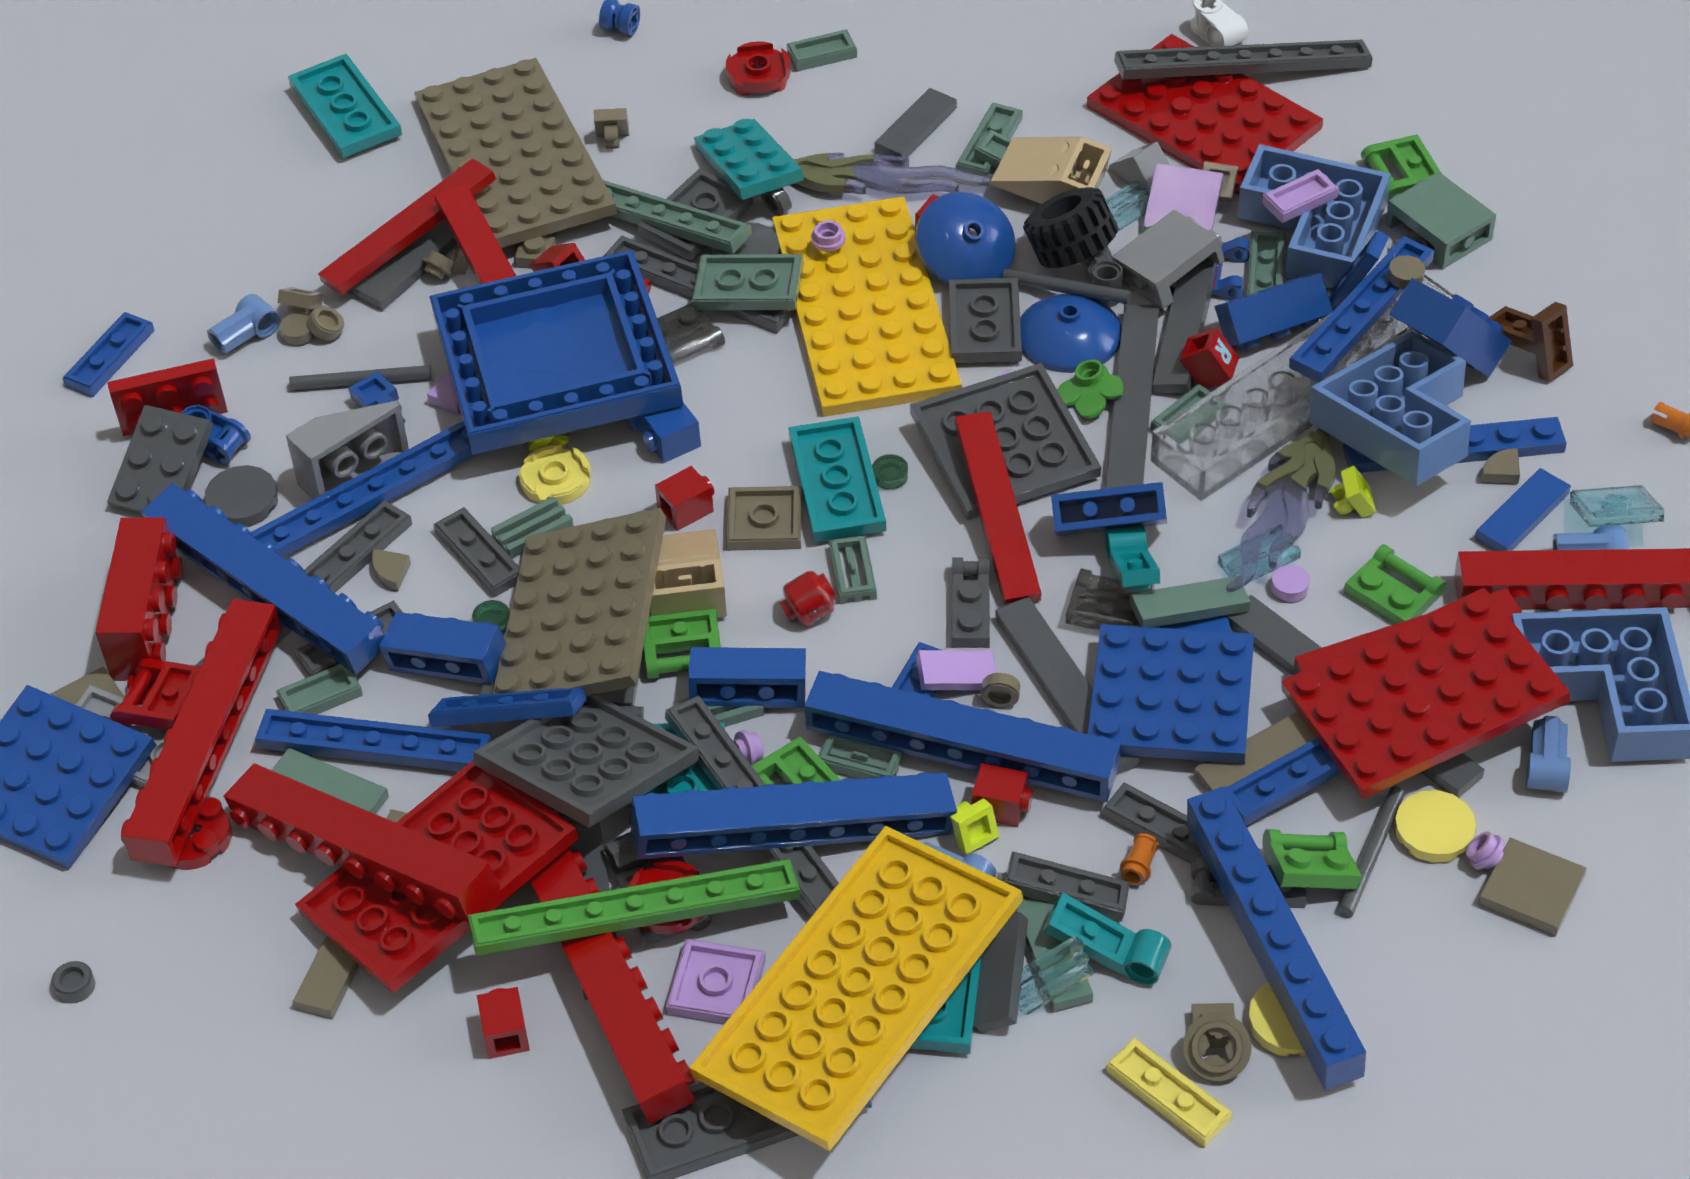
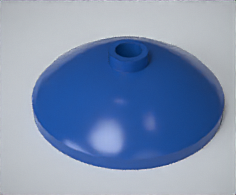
[915,192,1016,286]
[1020,293,1122,373]

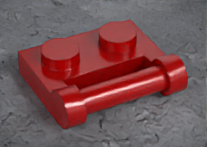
[110,658,201,730]

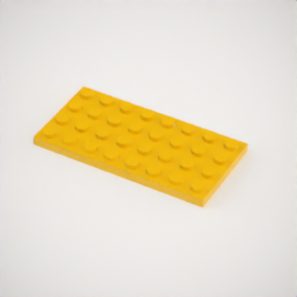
[772,196,962,417]
[689,826,1023,1152]

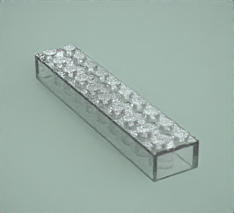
[1151,274,1454,501]

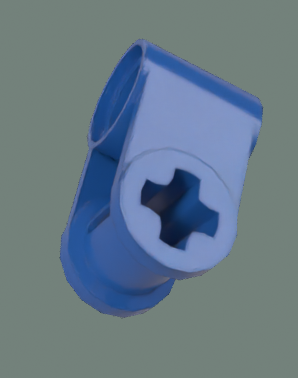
[181,405,251,466]

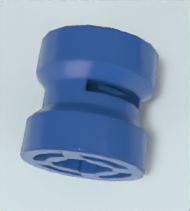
[599,0,641,36]

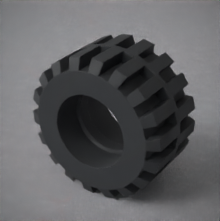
[1023,187,1118,268]

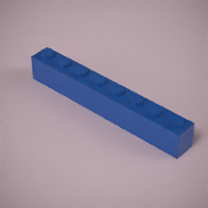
[141,482,384,676]
[804,671,1121,802]
[629,772,957,860]
[1187,786,1366,1091]

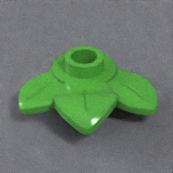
[1057,359,1124,419]

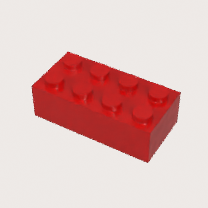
[95,517,183,681]

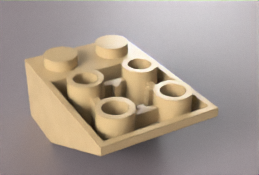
[990,136,1113,204]
[650,529,727,617]

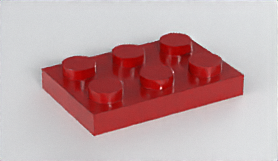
[107,358,228,436]

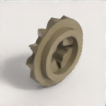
[1183,1012,1252,1081]

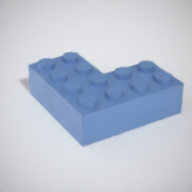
[1238,144,1391,289]
[1309,331,1471,486]
[1511,607,1690,762]

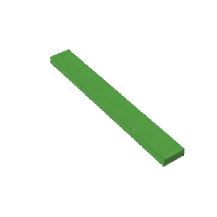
[468,859,800,956]

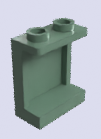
[1386,171,1496,269]

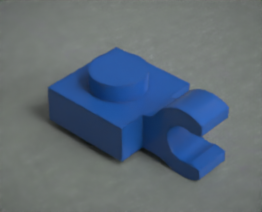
[348,371,405,422]

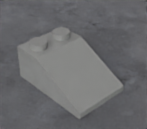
[286,401,409,499]

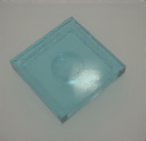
[1570,485,1664,527]

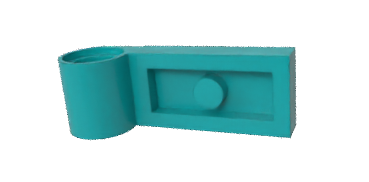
[1105,525,1161,591]
[1043,893,1172,985]

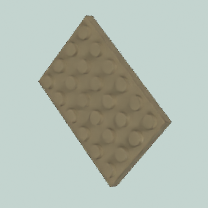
[493,508,666,696]

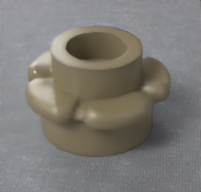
[422,250,454,280]

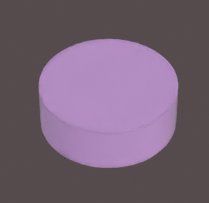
[1271,565,1310,602]

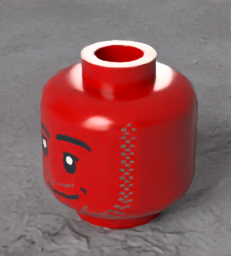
[779,571,838,626]

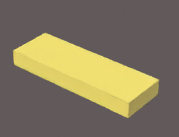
[1106,1037,1233,1147]

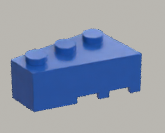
[1389,278,1512,377]

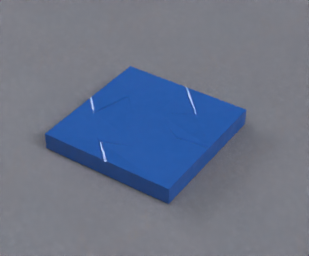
[429,250,683,455]

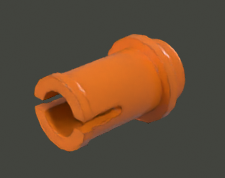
[1650,402,1690,439]
[1120,833,1159,886]

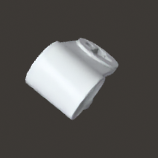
[1190,0,1249,46]

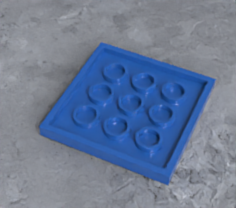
[1088,624,1254,764]
[0,685,157,870]

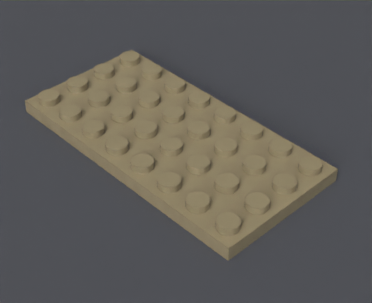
[414,58,617,248]

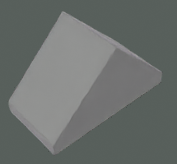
[1109,142,1170,199]

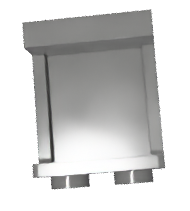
[1112,210,1225,309]

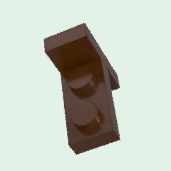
[1488,301,1573,382]

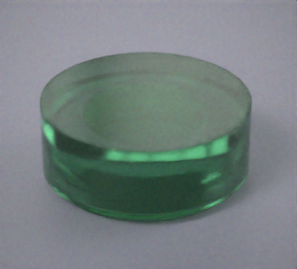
[872,454,908,489]
[472,600,510,634]

